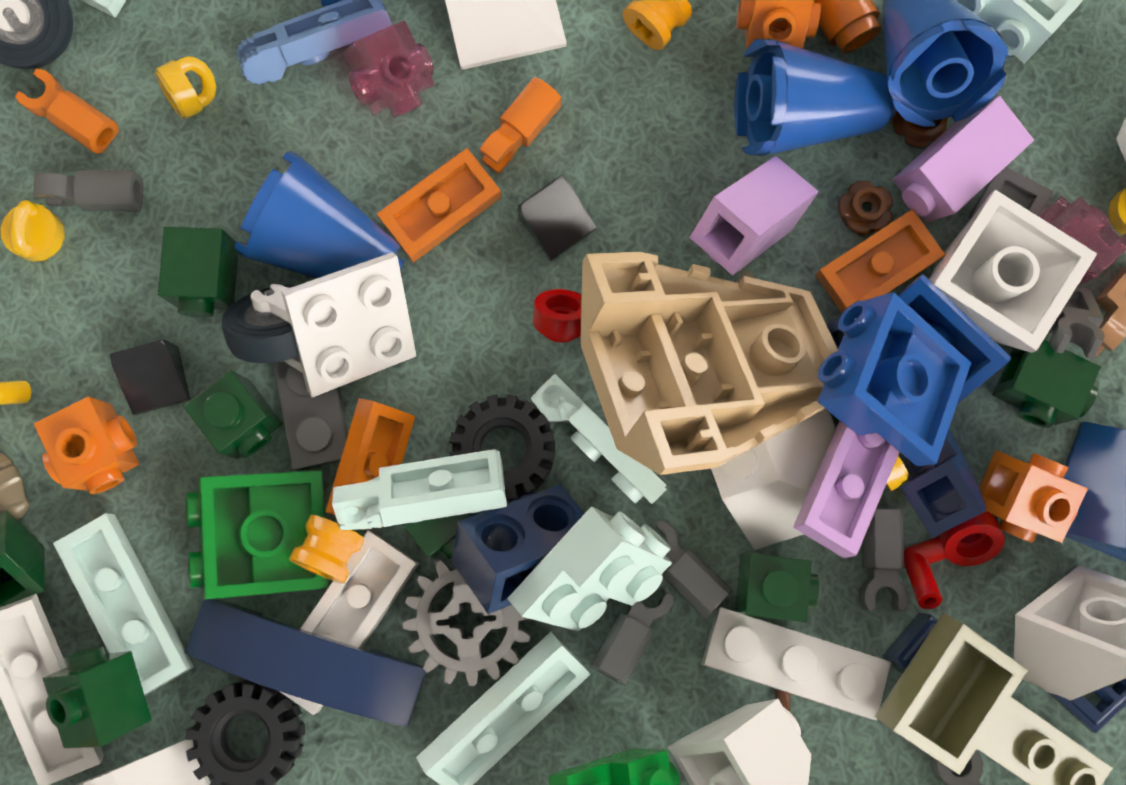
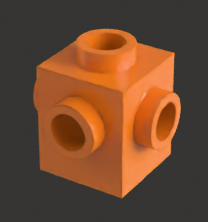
[736,0,821,50]
[34,396,140,494]
[978,450,1088,543]

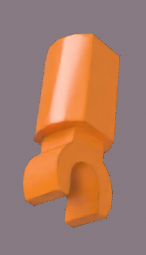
[15,68,119,154]
[480,77,562,174]

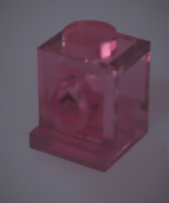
[1039,196,1126,286]

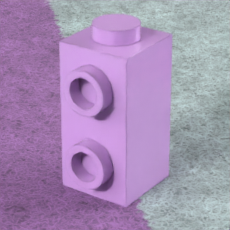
[892,95,1034,222]
[690,156,819,275]

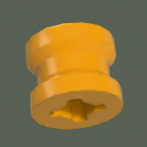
[622,0,693,50]
[289,515,365,584]

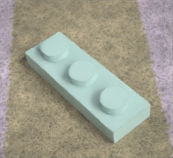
[53,513,194,696]
[416,632,590,785]

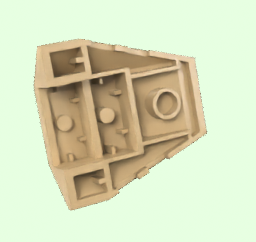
[581,252,838,475]

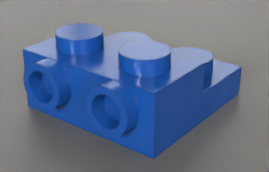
[817,292,971,466]

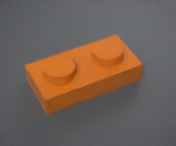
[377,148,502,263]
[815,209,946,313]
[325,398,416,527]

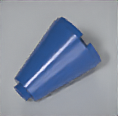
[882,0,1009,127]
[734,39,897,156]
[234,151,405,279]

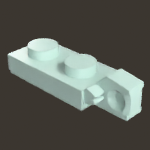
[531,374,667,504]
[332,449,507,530]

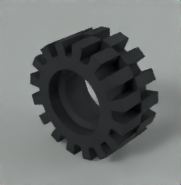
[449,394,555,502]
[185,680,305,785]

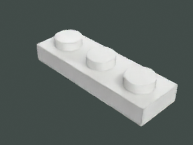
[281,530,420,715]
[0,594,104,785]
[701,607,891,721]

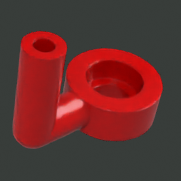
[533,289,582,343]
[904,511,1005,610]

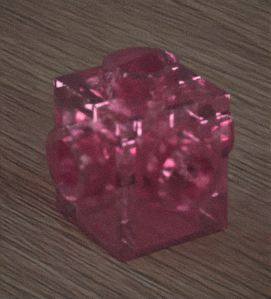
[343,20,435,118]

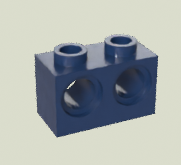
[452,484,585,614]

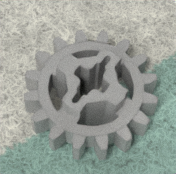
[403,560,531,686]

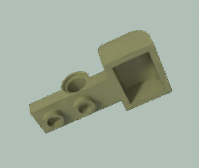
[875,613,1113,785]

